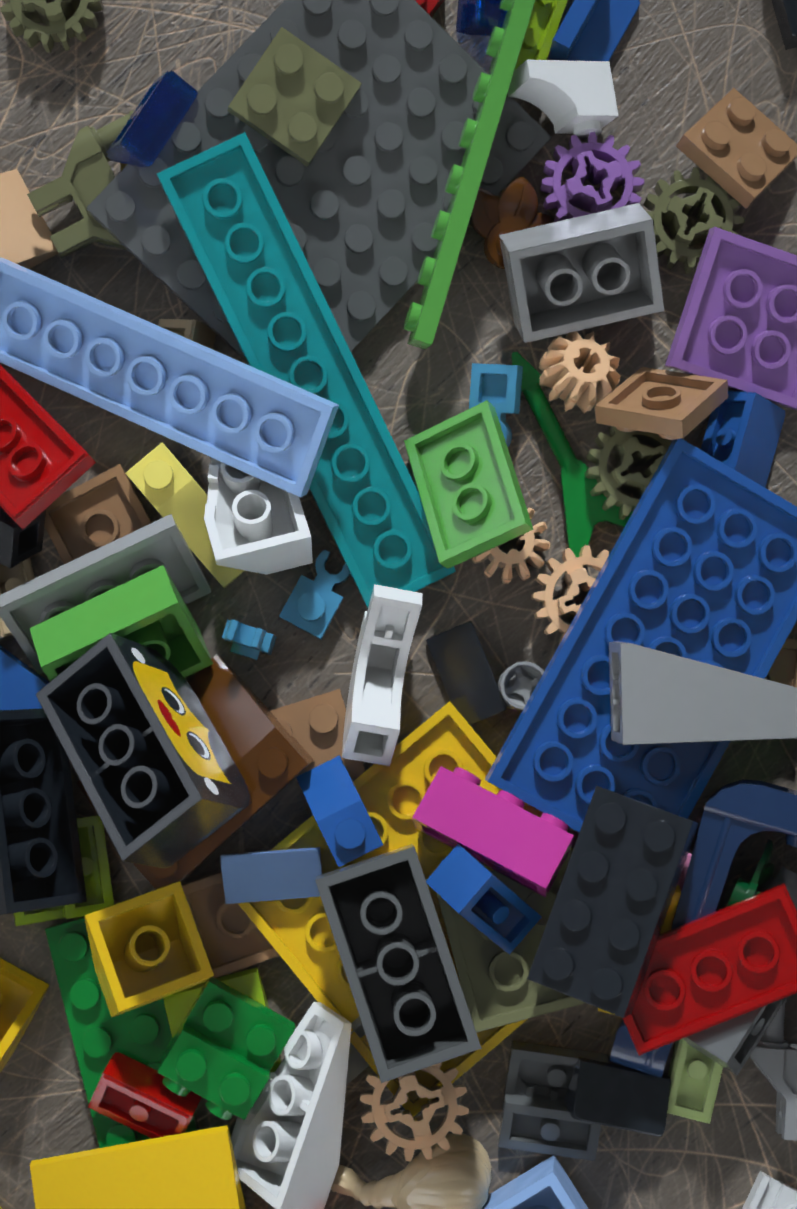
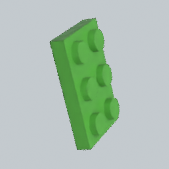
[404,400,534,569]

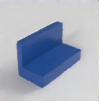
[548,0,640,61]
[701,391,786,488]

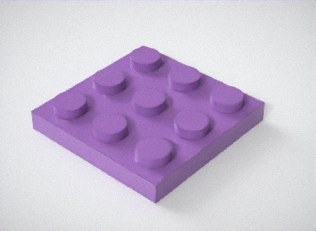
[665,227,797,410]

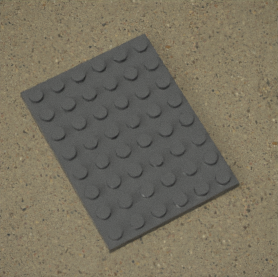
[86,0,552,365]

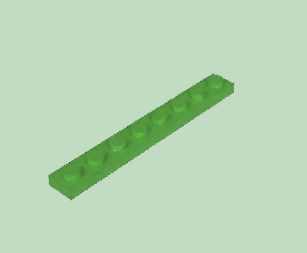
[404,0,535,350]

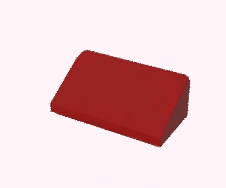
[88,1052,202,1139]

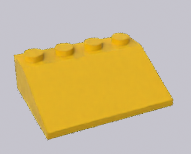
[30,1125,246,1209]

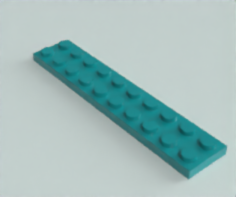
[157,132,456,609]

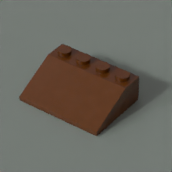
[76,654,315,890]

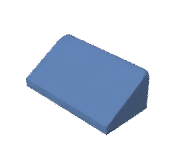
[220,847,322,904]

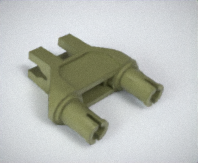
[27,110,147,259]

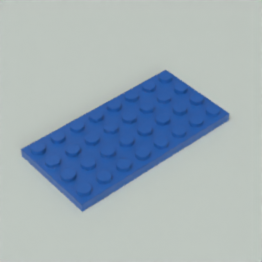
[485,438,797,833]

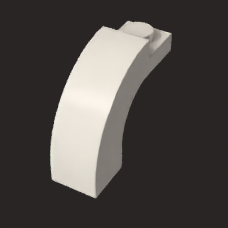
[342,584,422,766]

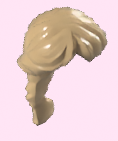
[331,1133,492,1209]

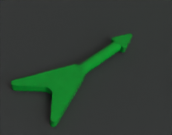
[511,352,633,557]

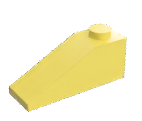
[125,442,245,588]

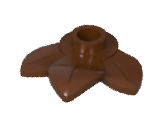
[470,177,554,269]

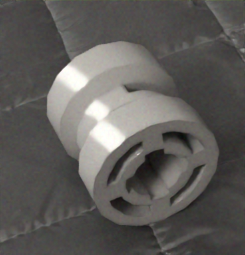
[497,661,544,711]

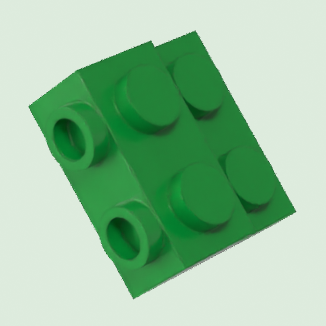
[157,977,295,1120]

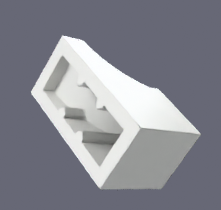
[507,60,619,139]

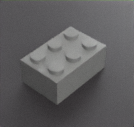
[499,203,664,343]

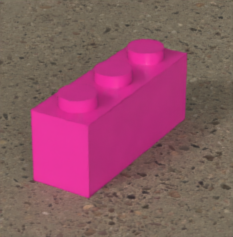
[412,766,574,898]

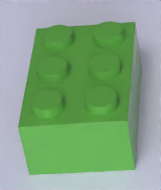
[29,565,213,682]

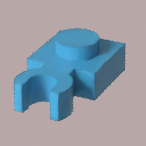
[469,363,523,447]
[279,550,350,640]
[222,619,277,660]

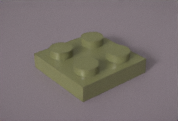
[227,27,362,167]

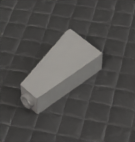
[609,641,797,745]

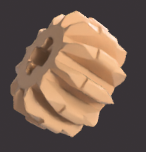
[538,331,621,414]
[471,507,550,584]

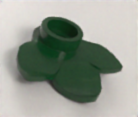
[727,839,775,907]

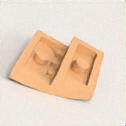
[0,169,58,269]

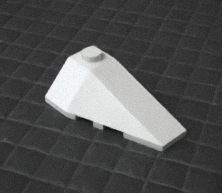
[204,458,313,575]
[231,1002,352,1209]

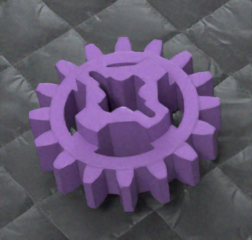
[540,132,644,222]

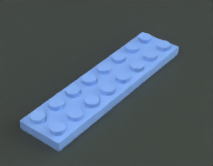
[0,257,339,498]

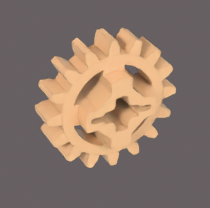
[531,545,609,644]
[360,1062,469,1162]

